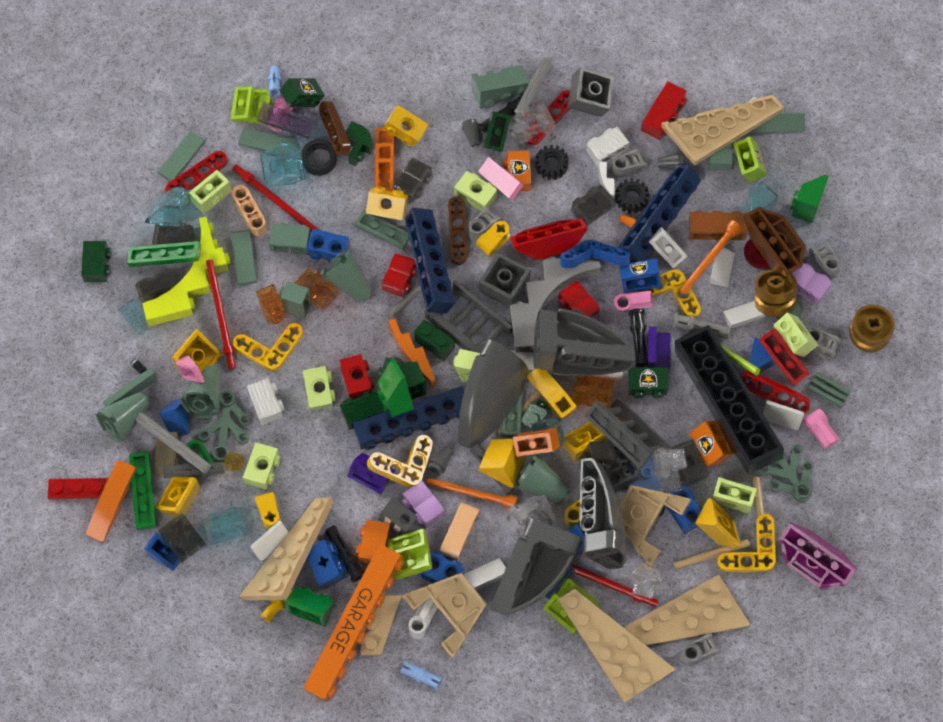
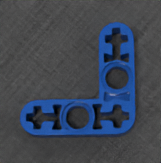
[560,240,630,268]

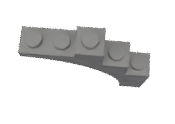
[510,257,601,352]

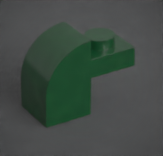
[346,121,372,167]

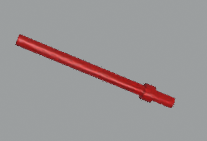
[232,164,320,233]
[206,259,236,370]
[571,564,659,607]

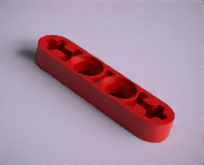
[525,90,570,145]
[165,151,228,199]
[741,370,810,414]

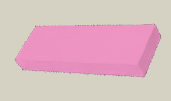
[478,157,523,200]

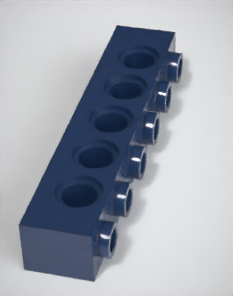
[617,165,701,262]
[405,207,455,314]
[353,386,464,450]

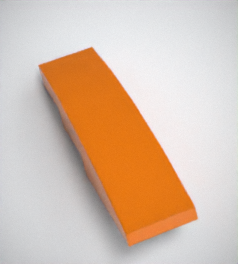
[375,128,394,192]
[388,318,436,387]
[85,460,136,543]

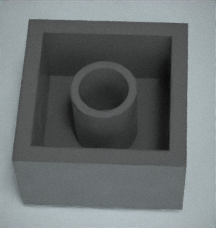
[568,67,614,117]
[479,252,531,308]

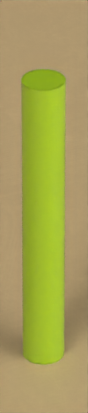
[721,345,760,375]

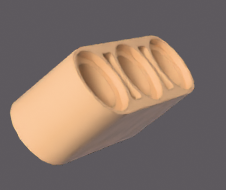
[232,185,267,237]
[440,502,480,561]

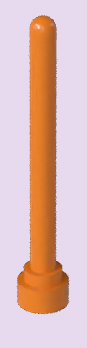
[680,220,743,295]
[425,478,518,511]

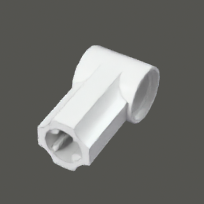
[408,598,438,639]

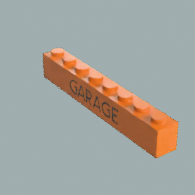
[303,544,404,702]

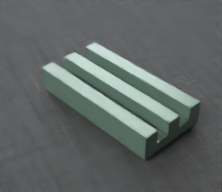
[807,372,851,408]

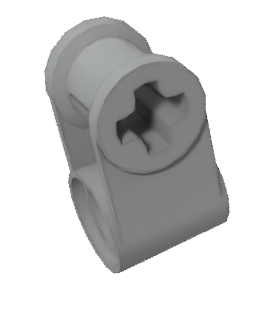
[611,149,648,178]
[468,206,503,241]
[809,241,841,278]
[808,327,842,359]
[680,633,721,666]

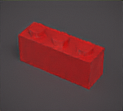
[641,81,688,140]
[759,328,812,386]

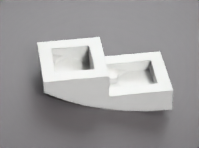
[598,162,614,202]

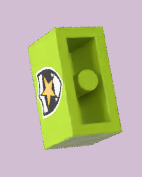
[733,136,767,183]

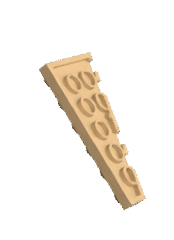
[661,95,784,166]
[558,589,676,703]

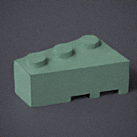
[472,65,530,109]

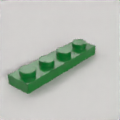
[127,241,201,267]
[129,451,157,530]

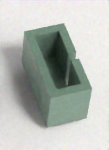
[269,223,311,255]
[279,281,311,319]

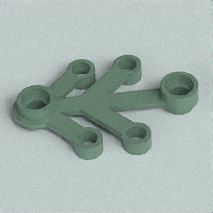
[198,391,251,462]
[758,445,814,502]

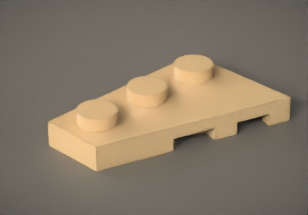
[361,595,402,656]

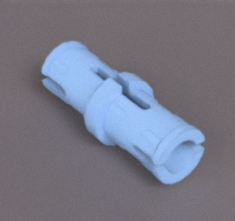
[267,66,282,98]
[400,661,442,690]

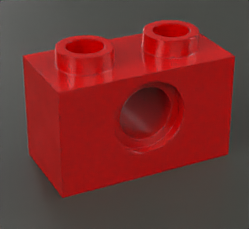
[339,354,375,399]

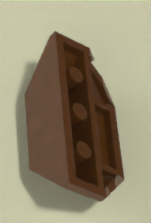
[743,206,806,276]

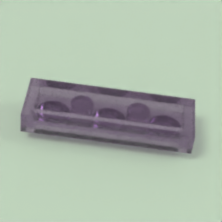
[257,102,315,139]

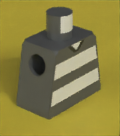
[378,497,422,536]

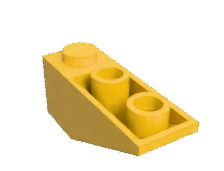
[526,369,577,422]

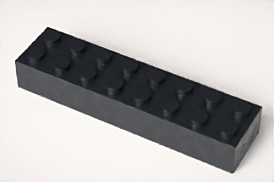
[675,325,784,475]

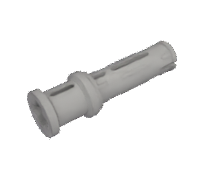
[671,312,731,339]

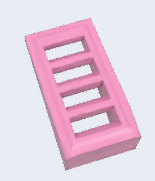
[176,355,204,383]

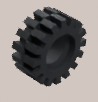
[535,145,569,180]
[615,178,649,214]

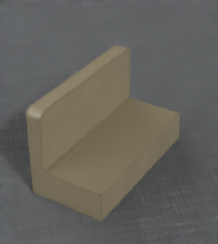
[154,432,179,475]

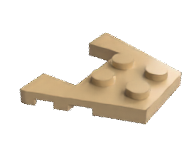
[620,485,691,566]
[402,573,487,658]

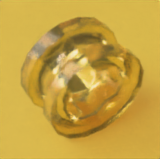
[224,452,244,471]

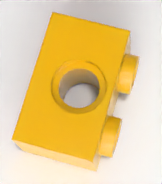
[383,105,429,146]
[366,186,408,220]

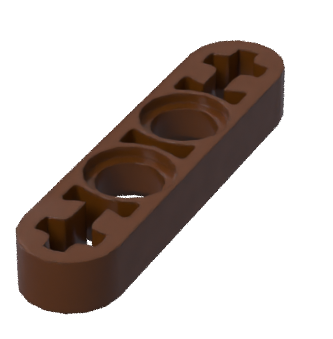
[319,101,351,156]
[448,196,467,265]

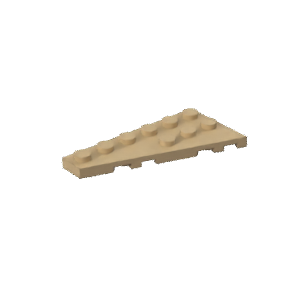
[239,497,334,601]
[623,575,751,646]

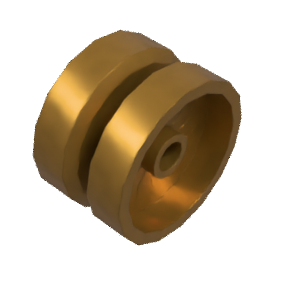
[754,270,797,317]
[849,304,895,352]

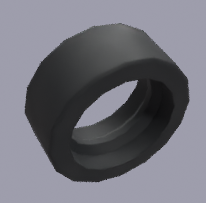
[301,139,337,176]

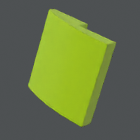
[231,86,273,124]
[387,528,432,580]
[543,578,601,634]

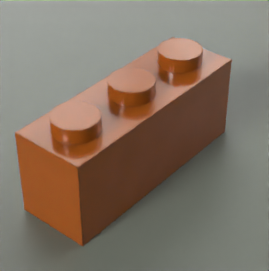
[689,210,747,240]

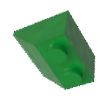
[790,175,829,223]
[376,359,414,417]
[285,587,334,627]

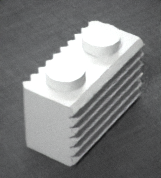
[586,126,630,167]
[247,378,285,425]

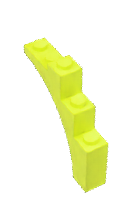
[142,217,231,327]

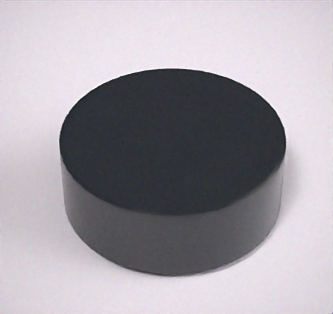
[130,358,147,375]

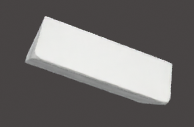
[649,227,687,269]
[709,248,735,287]
[723,301,766,329]
[763,401,804,431]
[250,521,289,561]
[464,558,506,590]

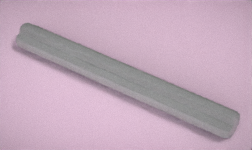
[515,57,552,117]
[135,413,211,473]

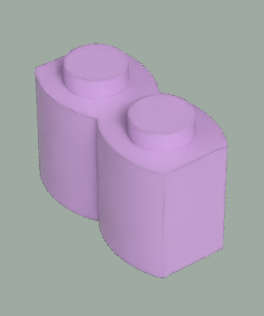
[792,263,832,305]
[402,480,445,528]

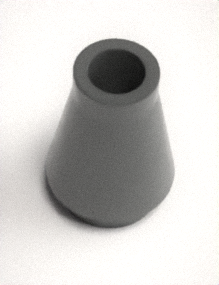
[461,119,481,147]
[658,153,685,170]
[427,446,453,476]

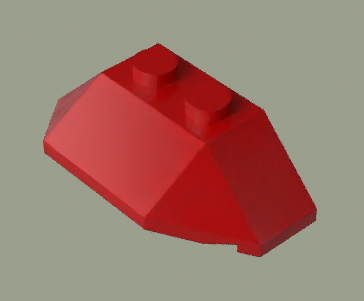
[510,218,587,260]

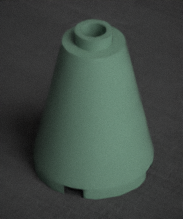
[321,249,372,302]
[181,365,222,419]
[96,392,151,443]
[514,454,571,503]

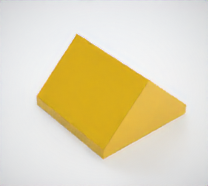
[172,329,222,372]
[559,421,608,463]
[478,439,525,488]
[155,477,200,521]
[695,497,741,547]

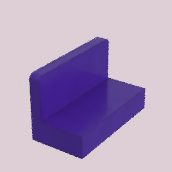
[647,326,671,369]
[347,453,395,494]

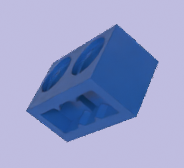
[306,229,350,262]
[665,485,703,535]
[418,551,465,583]

